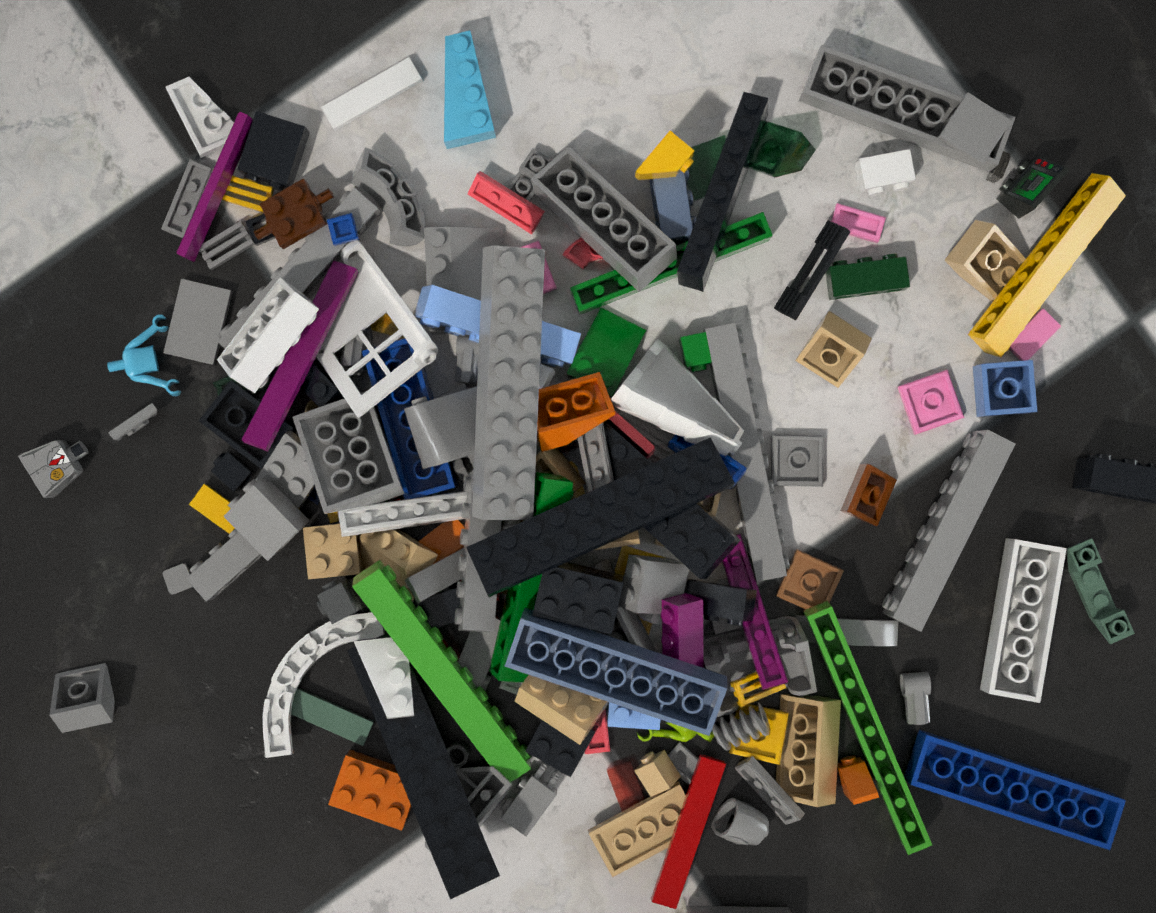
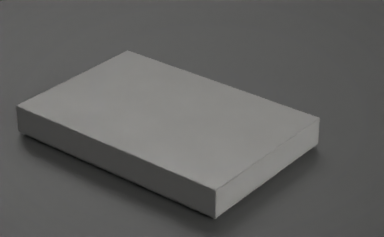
[163,279,233,365]

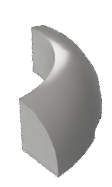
[351,147,425,246]

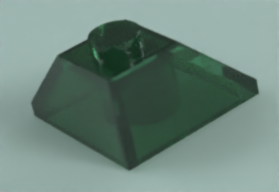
[749,121,816,178]

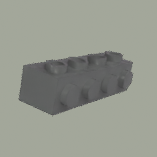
[317,575,367,624]

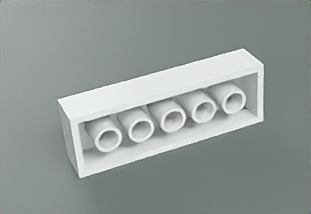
[980,538,1067,703]

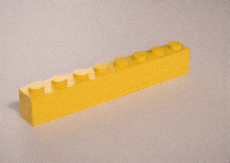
[968,173,1126,358]

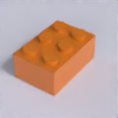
[328,750,412,831]

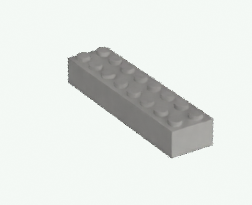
[799,45,1016,172]
[882,429,1015,632]

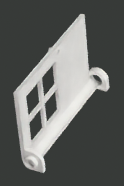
[309,240,438,418]

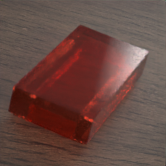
[606,760,644,811]

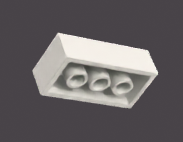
[217,277,319,393]

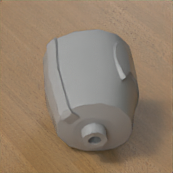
[711,798,769,846]

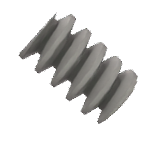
[712,703,770,751]

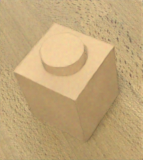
[634,750,681,797]

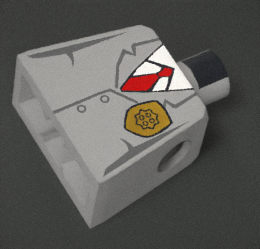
[18,440,89,498]

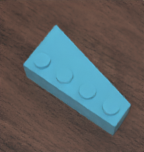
[444,31,496,149]

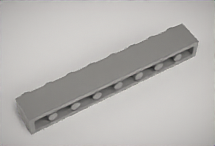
[217,188,381,348]

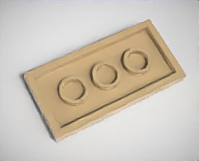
[588,781,686,877]

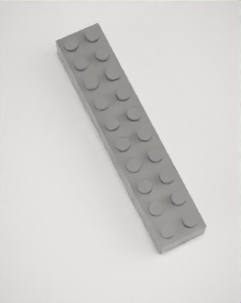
[472,245,545,520]

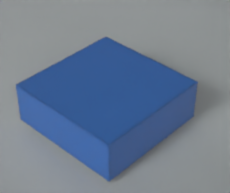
[327,213,360,246]

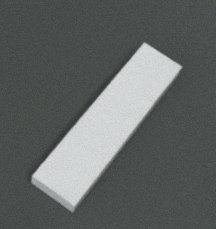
[321,57,422,131]

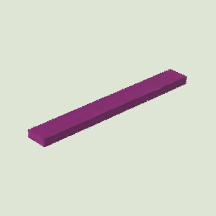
[242,261,358,452]

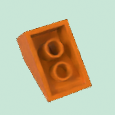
[537,372,615,452]

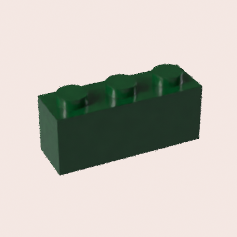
[825,254,910,300]

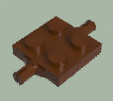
[254,179,334,249]

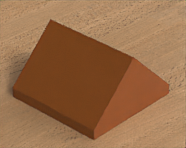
[840,464,897,526]

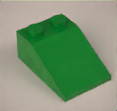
[566,308,646,398]

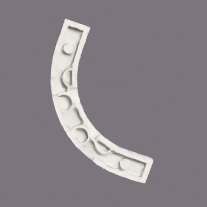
[263,612,385,758]

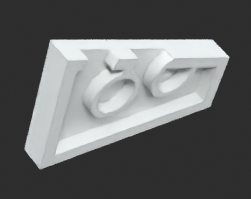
[354,637,414,719]

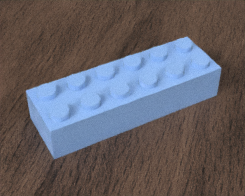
[414,285,581,367]

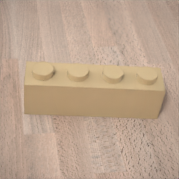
[776,694,841,807]

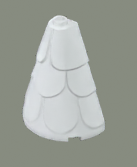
[611,339,744,456]

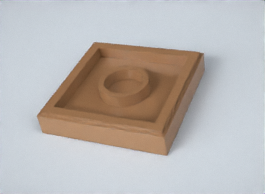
[775,549,844,609]

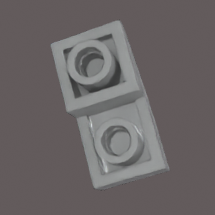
[508,148,552,202]

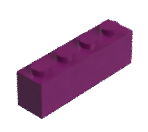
[661,593,704,668]

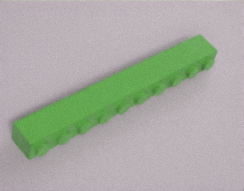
[352,560,532,782]
[804,601,932,855]

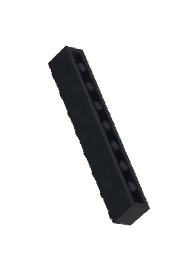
[677,92,768,292]

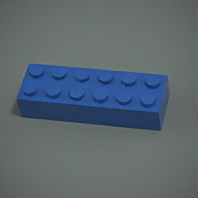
[362,338,459,500]

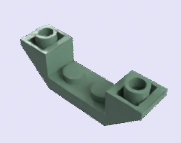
[1067,538,1135,644]

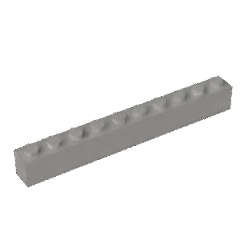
[703,322,790,582]

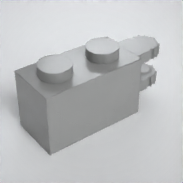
[501,762,562,837]

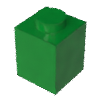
[679,332,712,373]

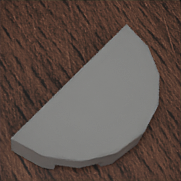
[108,403,157,440]

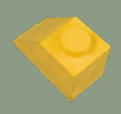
[635,131,694,180]

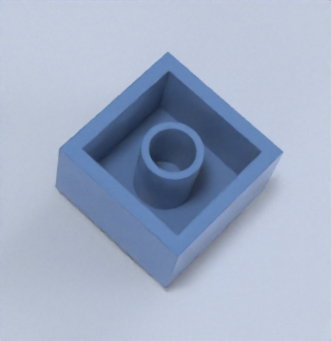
[973,360,1037,417]

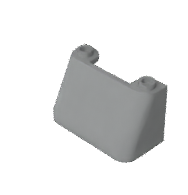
[404,386,477,469]
[703,616,817,717]

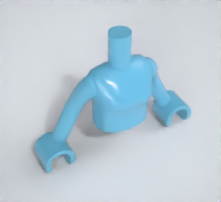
[107,315,182,396]

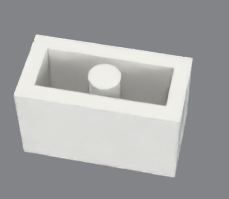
[854,149,916,196]

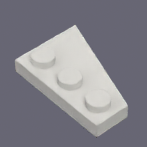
[166,77,234,158]

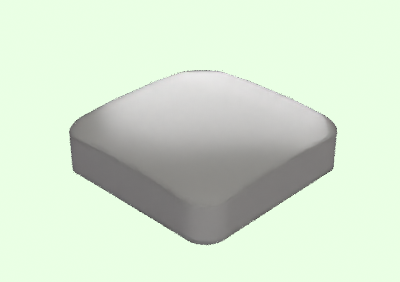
[163,563,193,595]

